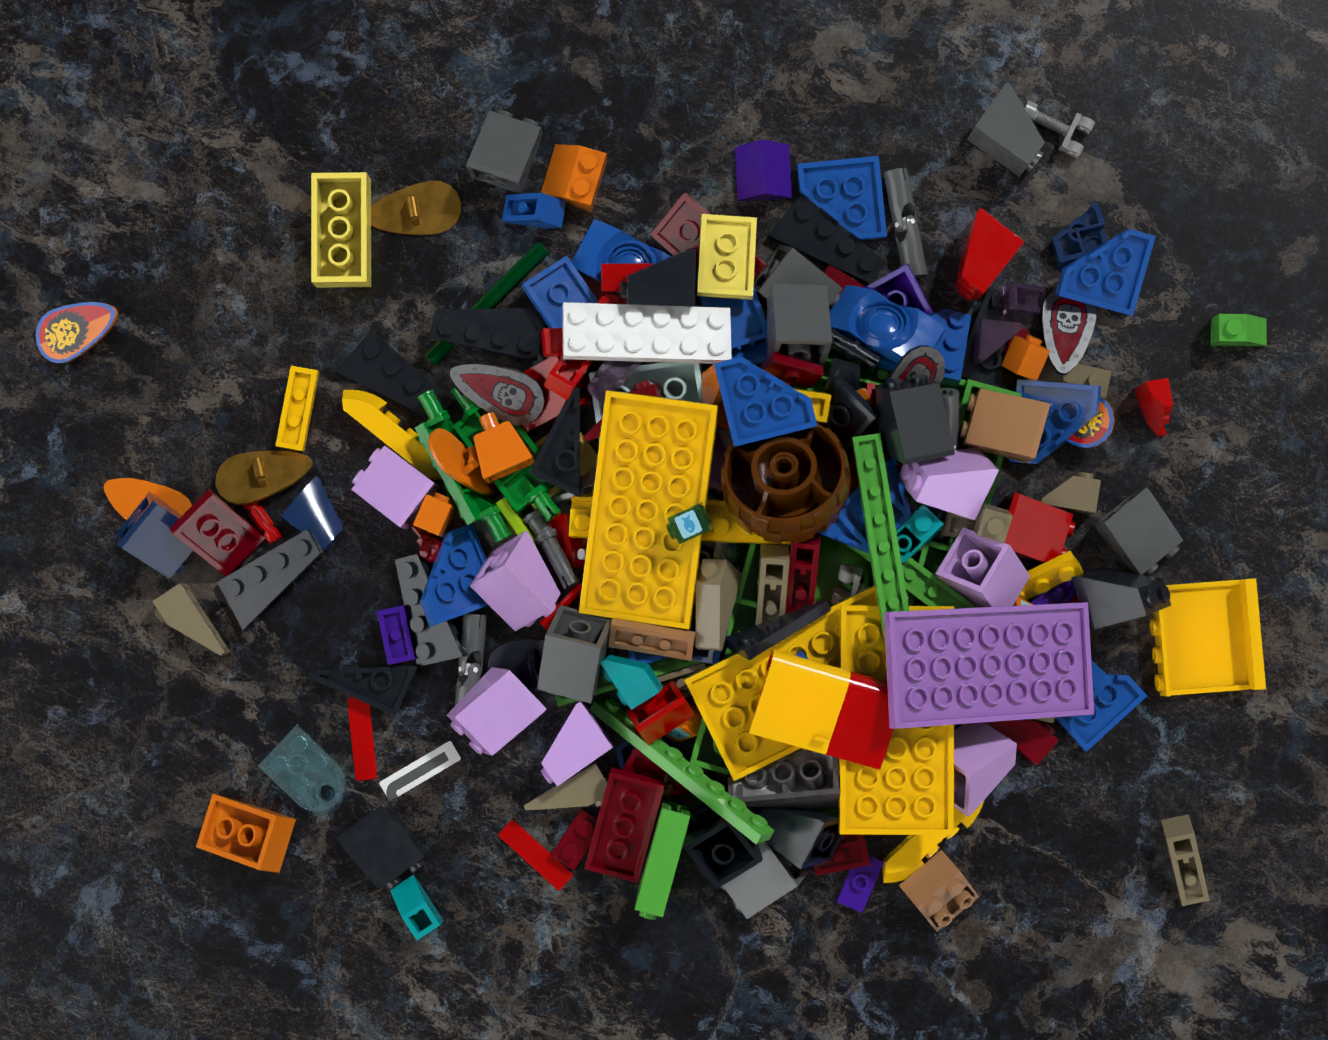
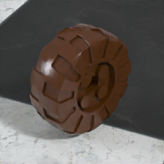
[721,420,851,544]

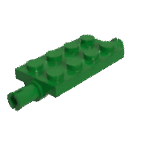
[451,387,562,522]
[415,390,512,543]

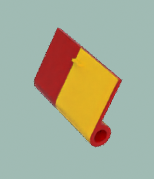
[749,649,894,770]

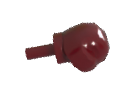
[410,522,442,563]

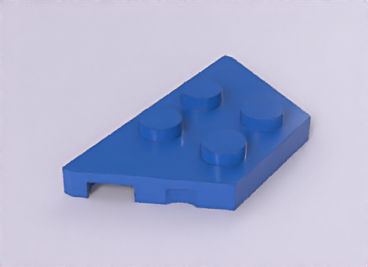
[818,458,912,554]

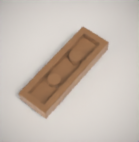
[608,618,696,661]

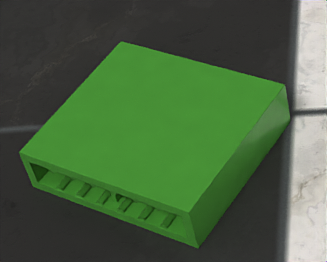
[635,800,690,920]

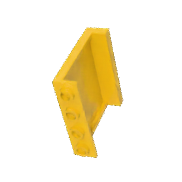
[1150,578,1266,697]

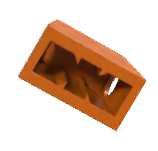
[473,412,535,484]

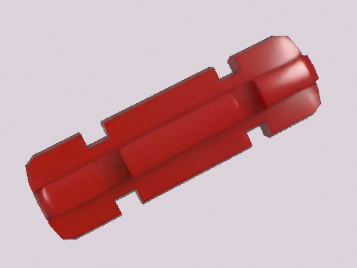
[242,501,282,544]

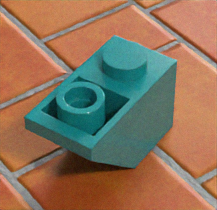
[896,504,944,564]
[601,655,663,710]
[390,874,444,940]

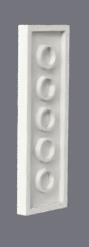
[562,302,732,364]

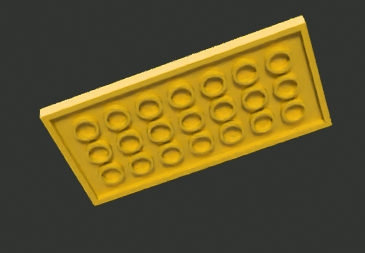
[579,390,719,630]
[684,585,878,781]
[839,605,954,835]

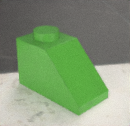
[1211,314,1267,346]

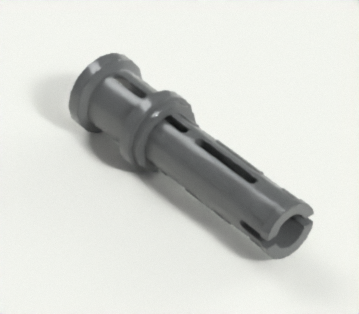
[523,509,580,590]

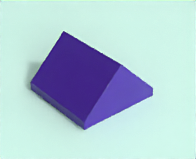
[735,139,792,202]
[864,264,933,316]

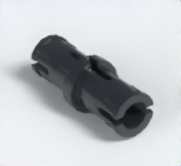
[831,329,881,372]

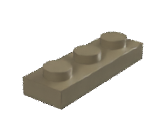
[1025,357,1112,399]

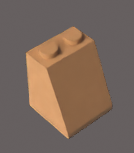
[959,388,1050,463]

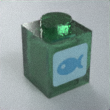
[666,502,714,544]

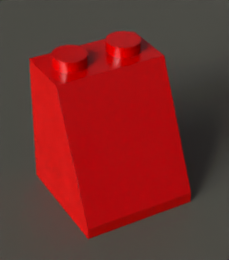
[954,208,1025,302]
[521,357,593,433]
[1002,493,1075,564]

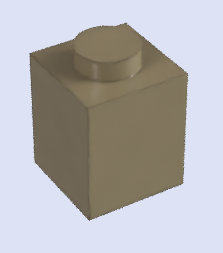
[973,503,1013,543]

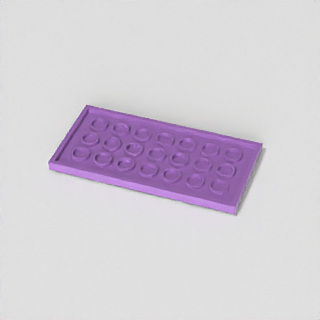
[884,602,1094,729]

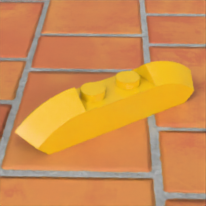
[342,390,442,480]
[882,801,984,883]

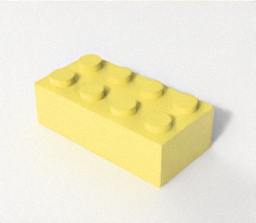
[311,172,371,288]

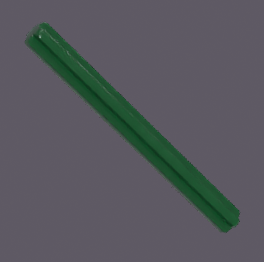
[425,242,548,364]

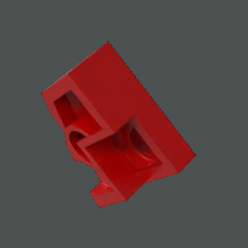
[1134,378,1173,437]

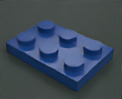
[521,256,598,328]

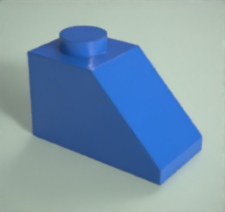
[502,193,566,229]

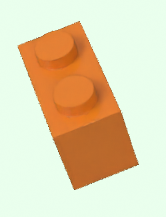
[413,492,457,538]

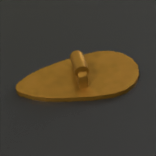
[371,181,461,235]
[216,450,313,505]

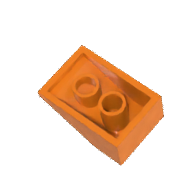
[196,794,296,873]

